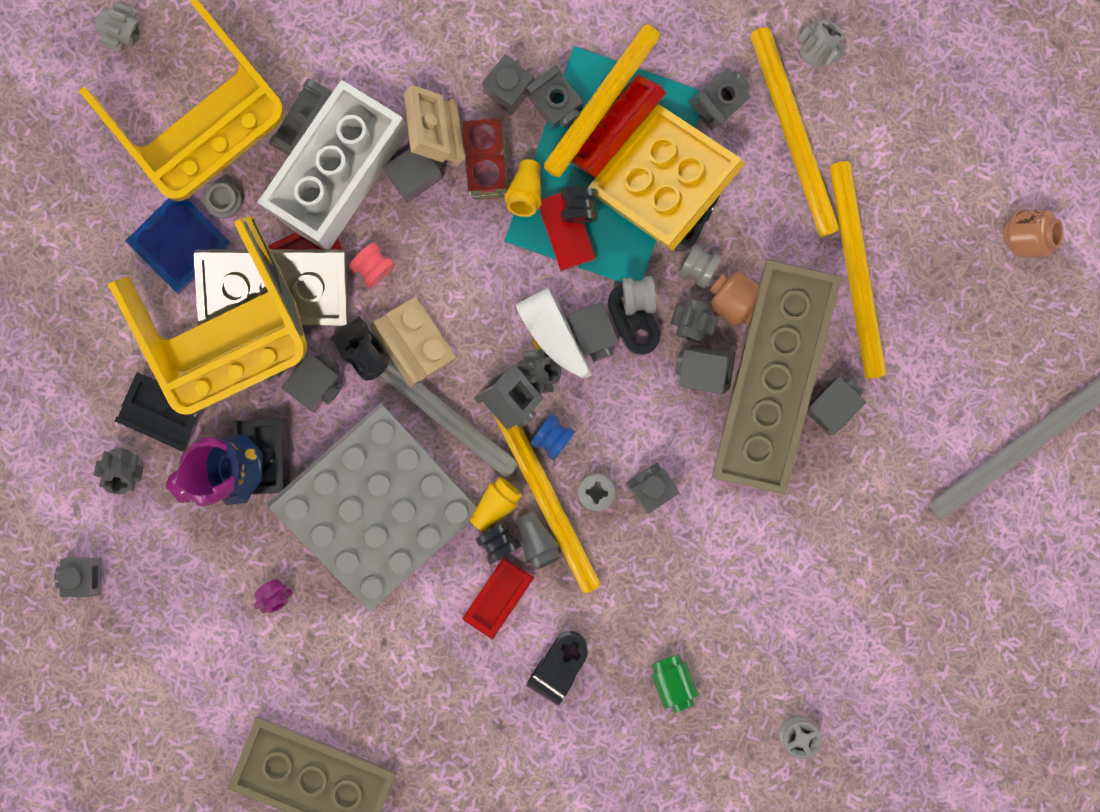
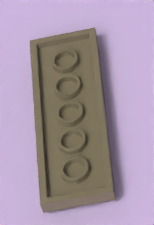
[712,258,842,495]

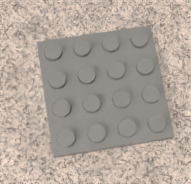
[267,403,477,612]

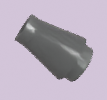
[516,511,561,570]

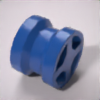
[530,414,576,461]

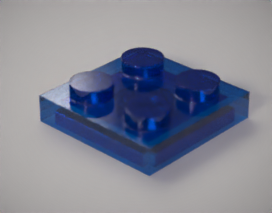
[125,198,231,294]

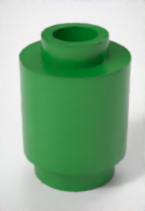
[651,654,699,713]

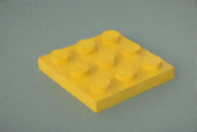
[588,104,745,251]

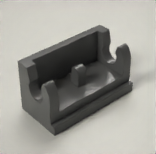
[269,78,332,156]

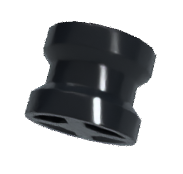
[561,187,598,223]
[475,521,521,565]

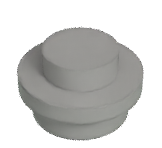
[204,181,242,219]

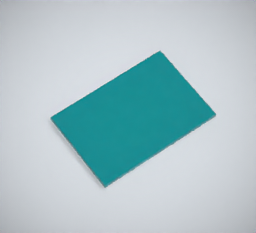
[504,46,700,283]

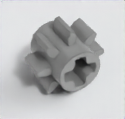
[95,2,142,52]
[797,20,846,67]

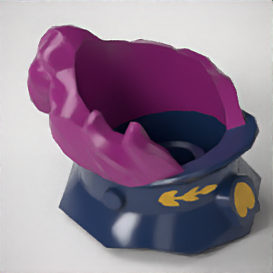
[165,435,263,506]

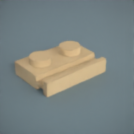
[404,85,465,167]
[369,297,457,388]

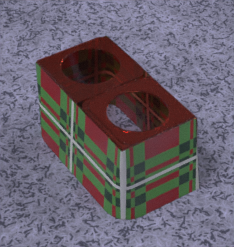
[462,118,509,200]

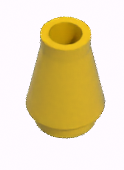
[505,159,541,217]
[469,477,522,533]

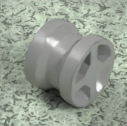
[678,243,721,289]
[622,276,656,315]
[578,474,616,511]
[778,715,821,759]

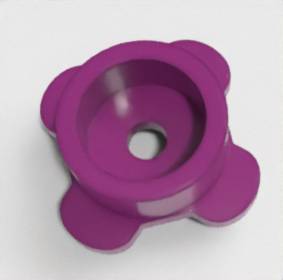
[254,580,293,613]

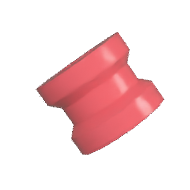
[348,242,396,289]

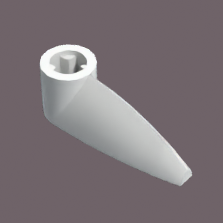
[516,287,592,378]

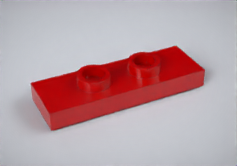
[571,75,666,178]

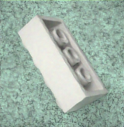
[257,80,409,249]

